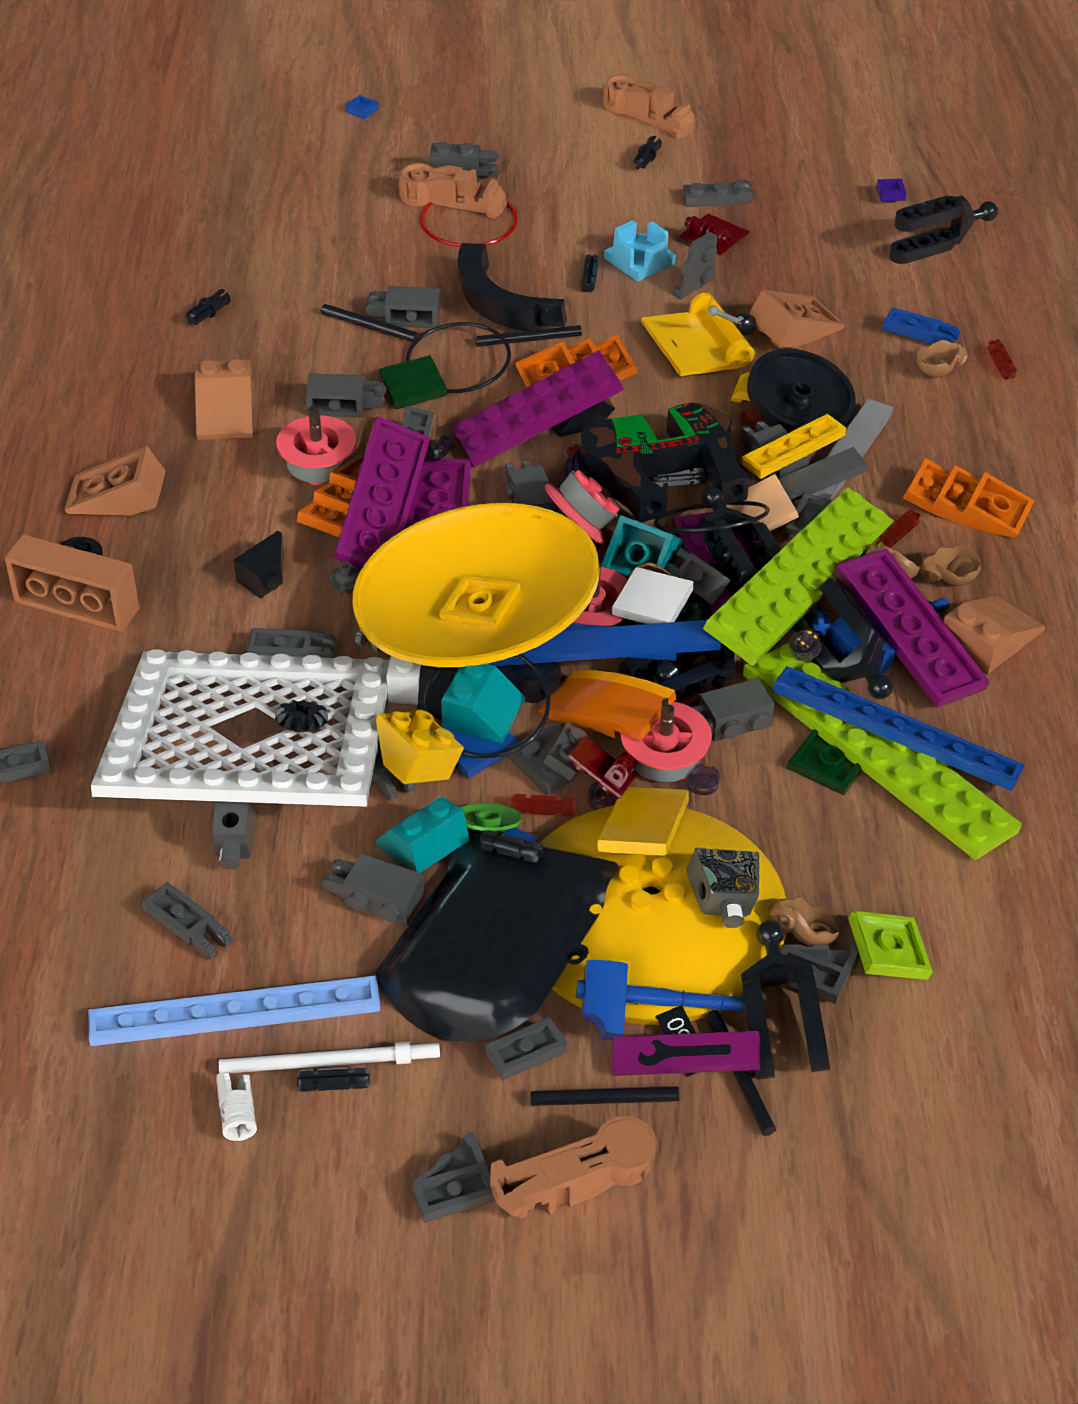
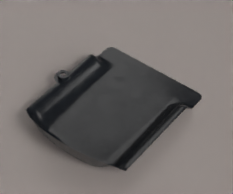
[375,832,618,1042]

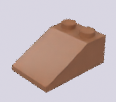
[749,290,845,349]
[195,359,253,440]
[65,446,166,516]
[944,596,1046,674]

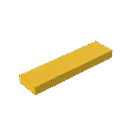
[741,414,846,479]

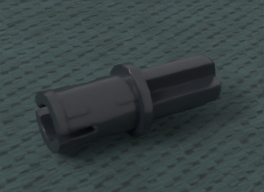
[633,136,662,170]
[185,289,231,325]

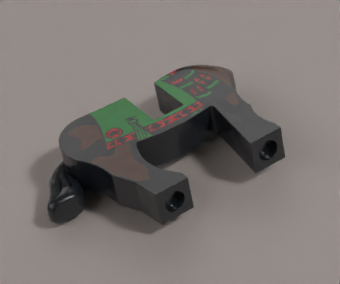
[558,402,750,522]

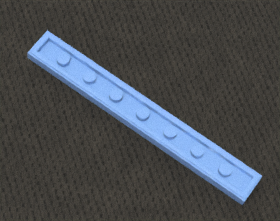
[88,975,380,1046]

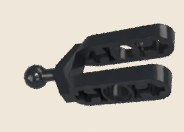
[889,195,998,264]
[701,486,781,588]
[792,576,893,699]
[618,643,735,704]
[741,920,830,1080]

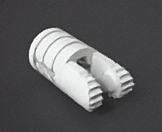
[216,1072,257,1141]

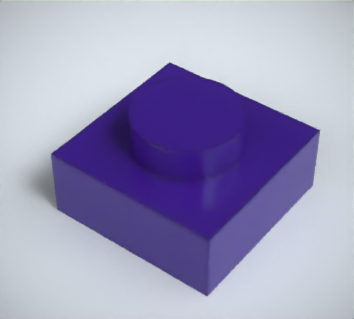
[876,179,906,202]

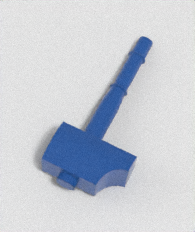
[826,597,949,675]
[576,960,744,1040]

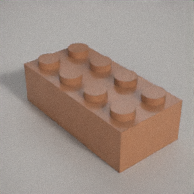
[5,535,140,632]

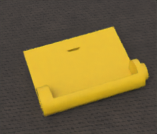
[641,293,755,376]

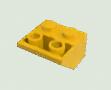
[376,710,464,784]

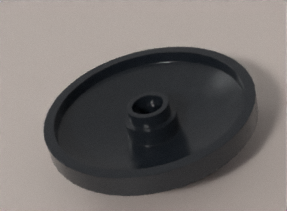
[747,349,856,433]

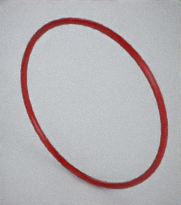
[420,201,518,247]

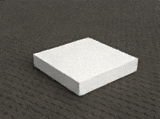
[612,567,693,624]

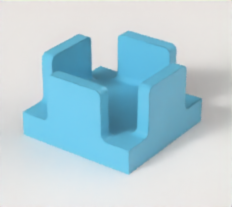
[604,220,676,282]

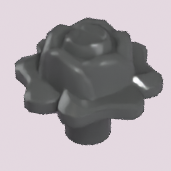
[328,562,361,593]

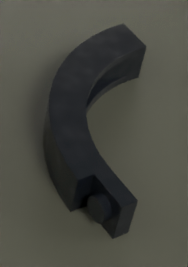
[457,243,567,332]

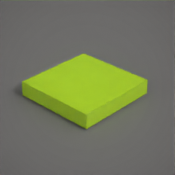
[848,911,933,980]

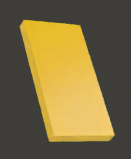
[598,787,689,856]

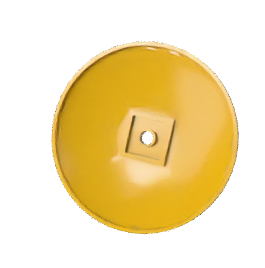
[353,503,600,667]
[540,806,787,1025]

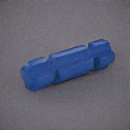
[810,606,831,636]

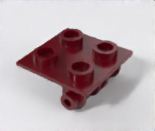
[679,213,749,256]
[568,736,639,799]

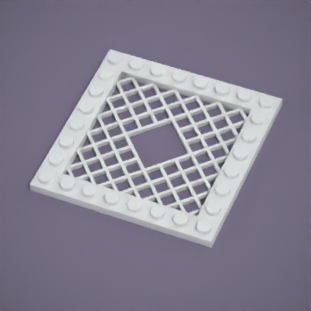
[91,649,390,807]

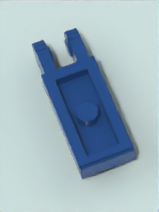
[882,308,960,344]

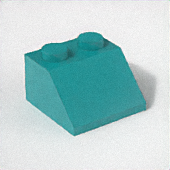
[601,515,683,579]
[441,664,525,744]
[376,796,470,873]

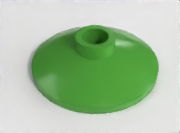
[460,803,522,834]

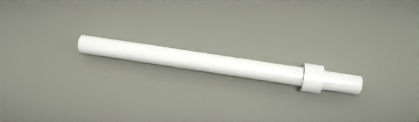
[219,1041,440,1074]

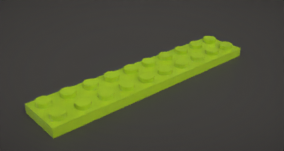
[702,487,894,666]
[743,643,1022,861]

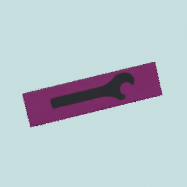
[612,1031,760,1076]

